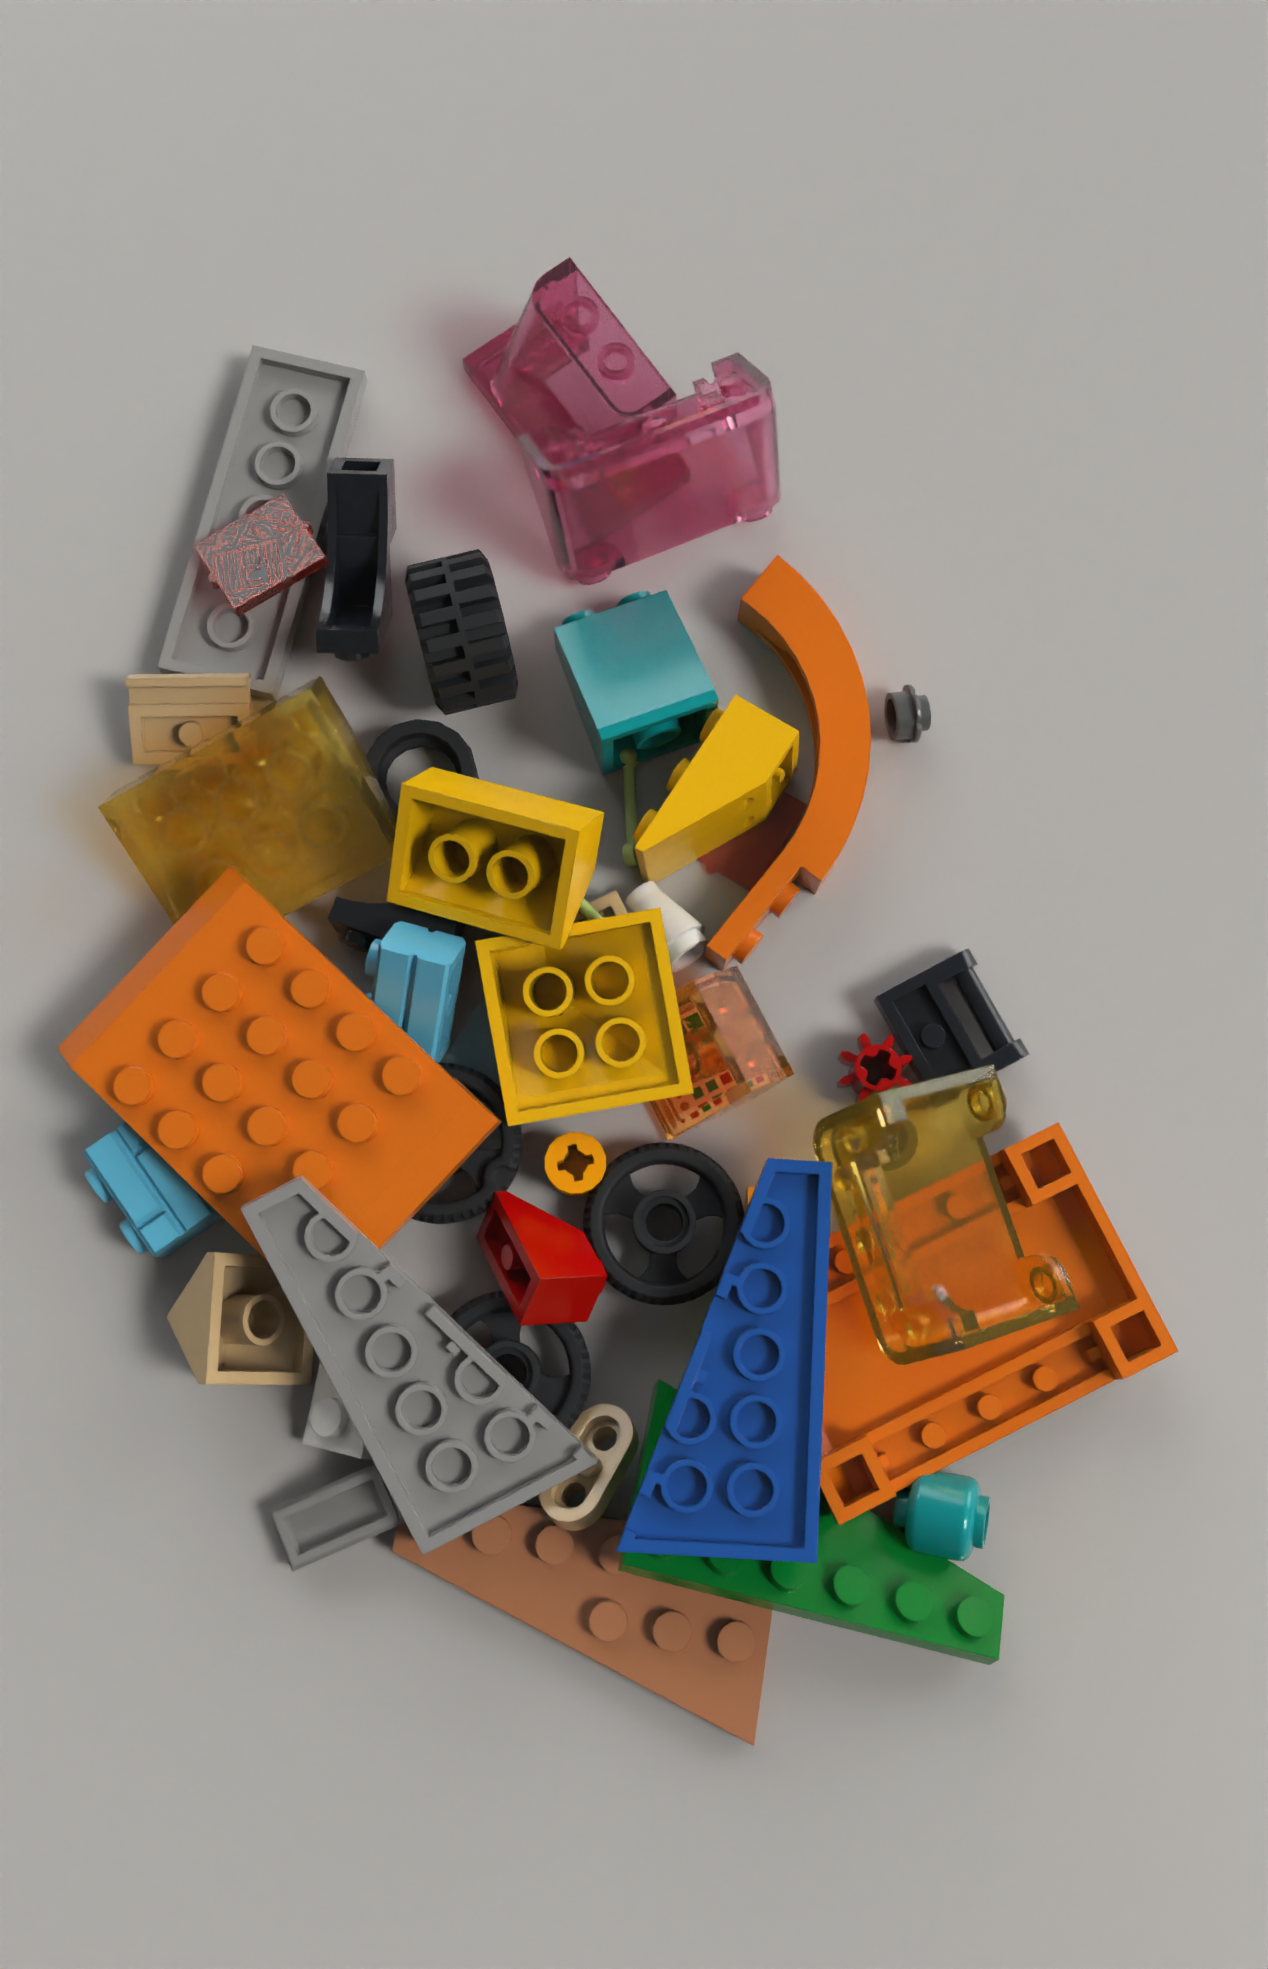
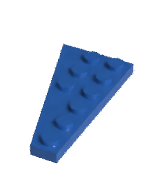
[615,1158,832,1563]

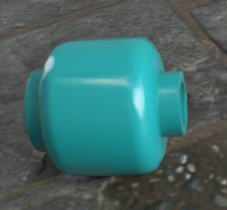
[893,1471,991,1561]

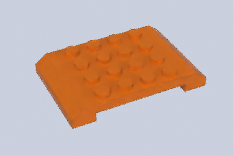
[57,866,502,1263]
[820,1122,1178,1525]

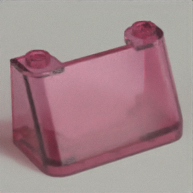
[516,352,781,585]

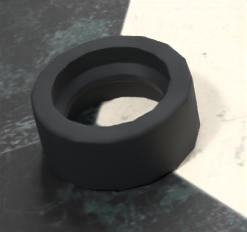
[362,719,479,832]

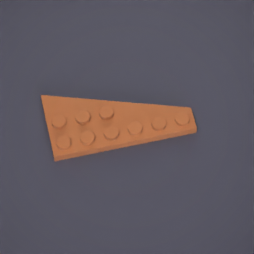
[392,1503,772,1746]

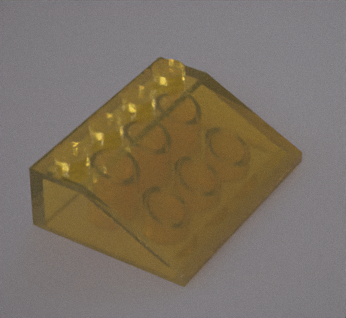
[98,676,396,924]

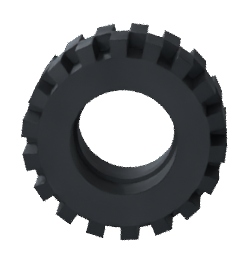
[405,549,518,715]

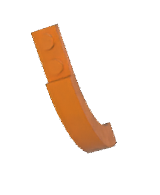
[704,555,871,971]

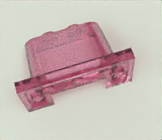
[462,257,690,545]

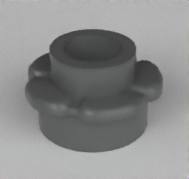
[884,684,931,743]

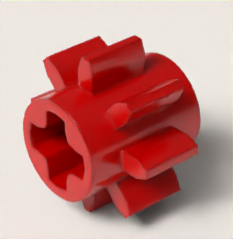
[836,1033,913,1109]

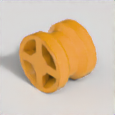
[545,1132,606,1197]

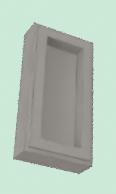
[269,1464,405,1572]

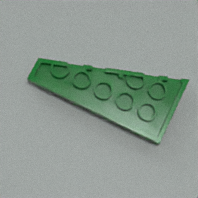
[618,1379,1005,1665]

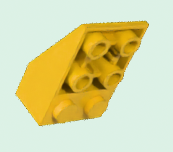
[633,694,799,883]

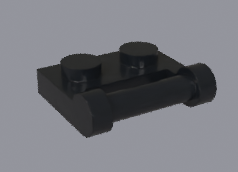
[873,948,1029,1107]

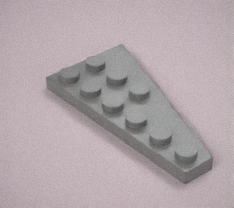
[240,1175,598,1555]

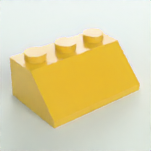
[386,767,604,950]

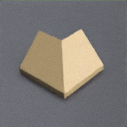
[166,1252,314,1385]

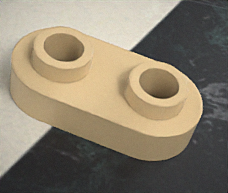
[539,1404,639,1531]

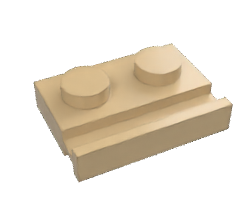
[125,673,257,765]

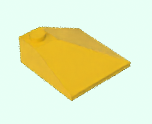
[475,908,694,1126]

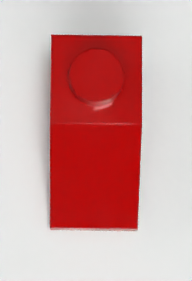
[476,1191,608,1326]

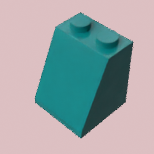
[553,590,719,776]

